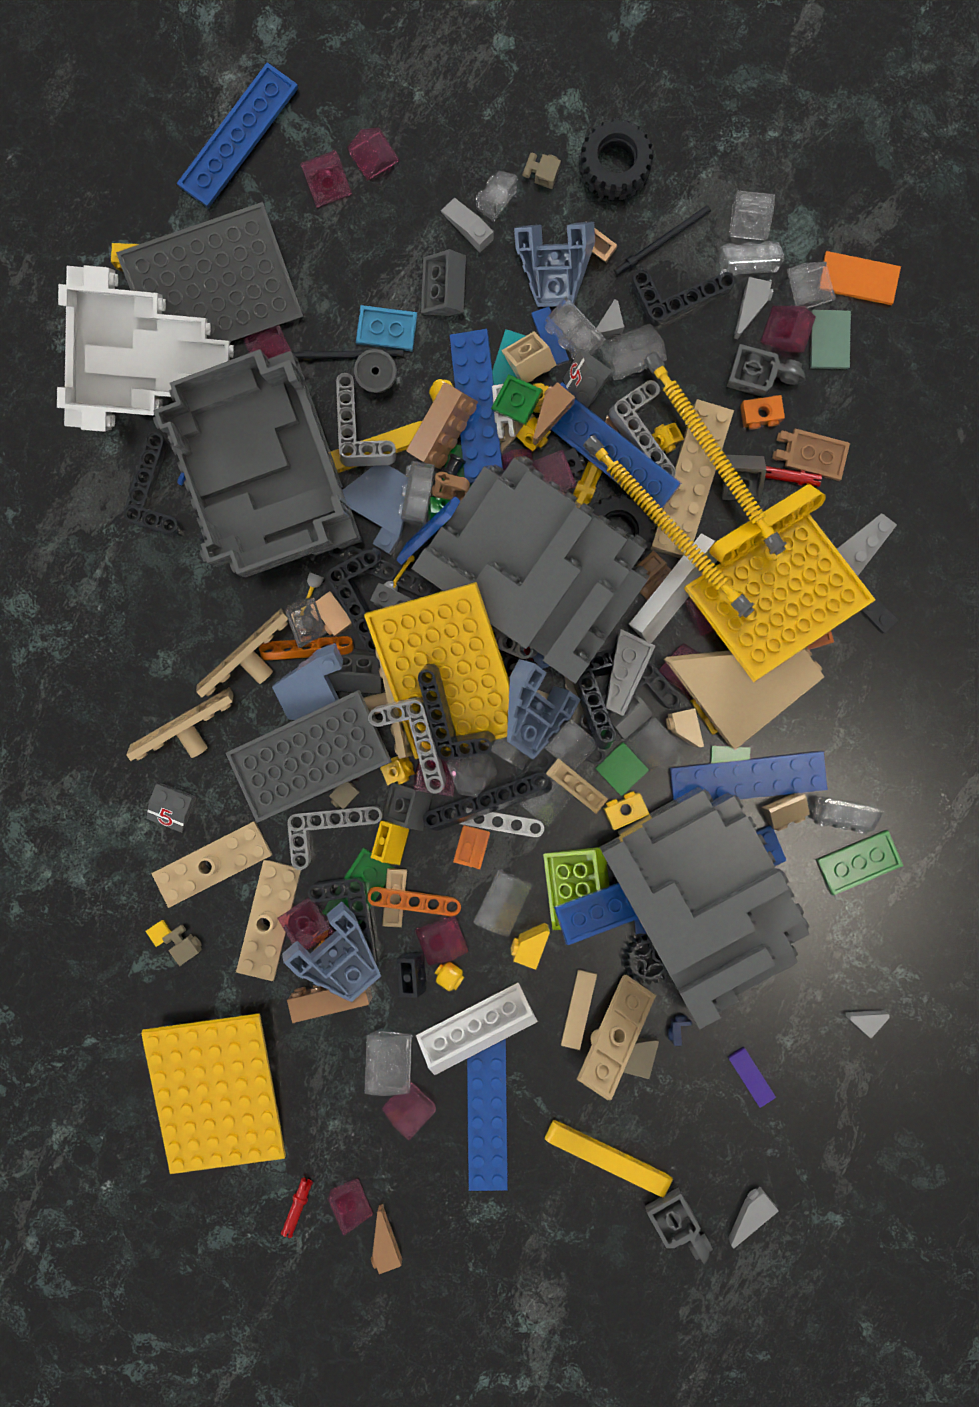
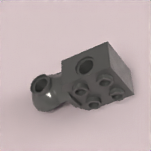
[727,344,806,397]
[645,1187,713,1264]

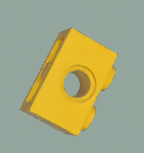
[603,791,650,830]

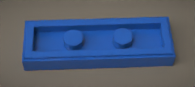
[531,307,569,366]

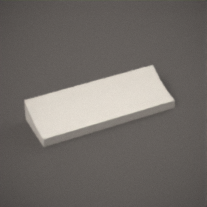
[629,533,717,643]
[416,983,538,1075]

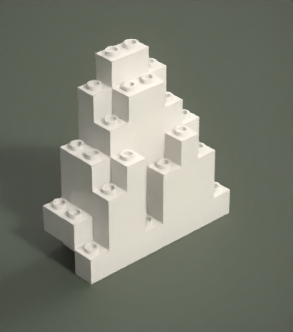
[57,265,234,431]

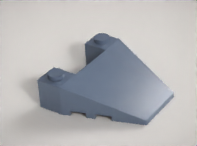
[514,222,595,307]
[342,465,413,555]
[272,643,343,720]
[507,659,581,759]
[282,901,381,1002]

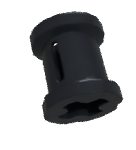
[442,453,466,476]

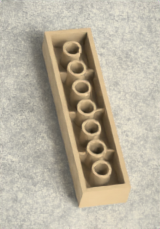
[651,399,734,559]

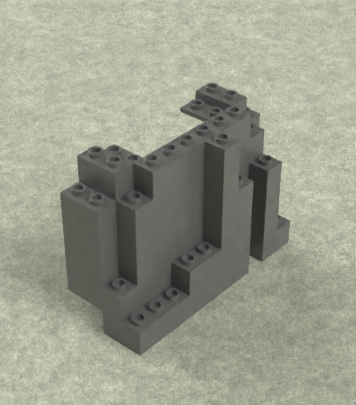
[153,349,362,577]
[411,456,650,683]
[600,787,810,1029]

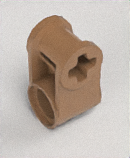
[431,472,470,502]

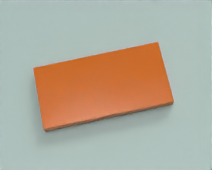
[817,251,901,305]

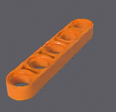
[259,636,354,660]
[367,887,461,916]

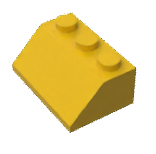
[511,923,550,970]

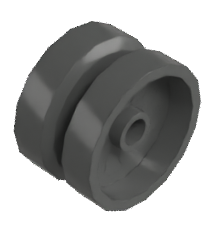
[354,349,397,393]

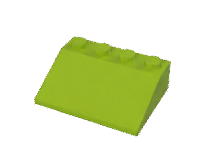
[543,847,610,930]

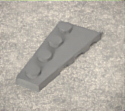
[837,513,897,576]
[605,629,655,716]

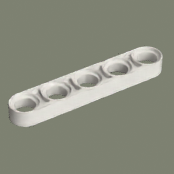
[451,807,544,837]

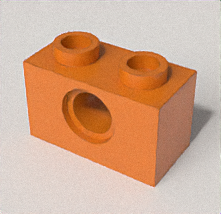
[740,395,785,429]

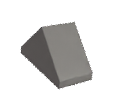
[593,299,624,339]
[845,1010,889,1038]

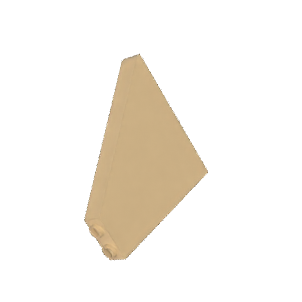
[664,647,824,750]

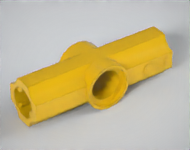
[573,461,602,505]

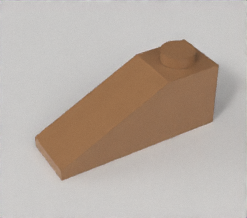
[533,382,575,445]
[371,1204,402,1274]

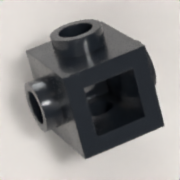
[556,448,586,480]

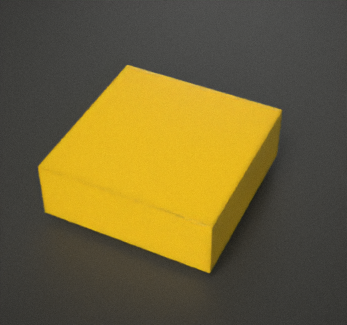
[146,920,171,947]

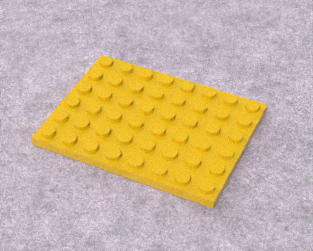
[684,514,875,682]
[364,582,510,759]
[141,1014,286,1174]

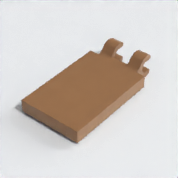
[772,429,850,481]

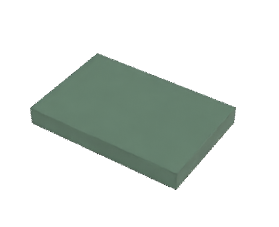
[810,310,851,369]

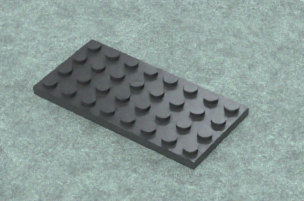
[226,690,392,823]

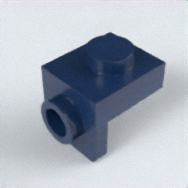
[668,1015,692,1046]

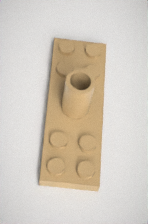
[196,608,288,697]
[364,650,414,758]
[127,687,233,761]
[151,821,272,908]
[236,859,301,981]
[577,975,656,1100]

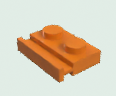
[453,825,490,869]

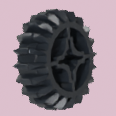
[622,933,669,985]

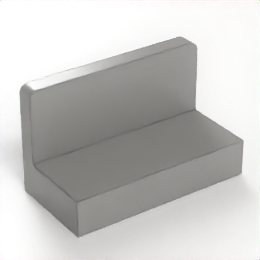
[609,693,653,739]

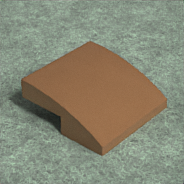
[636,550,672,601]

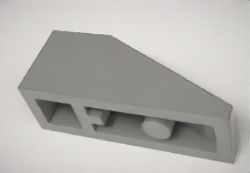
[441,198,493,253]
[734,277,773,339]
[728,1187,778,1248]

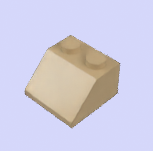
[501,331,556,382]
[666,708,704,747]
[761,793,810,831]

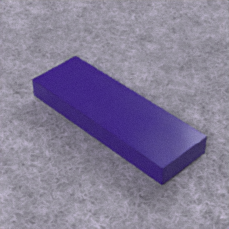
[728,1047,776,1108]

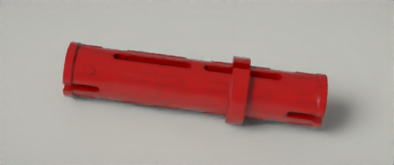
[765,466,822,487]
[281,1178,313,1238]

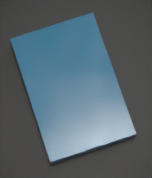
[356,305,418,352]

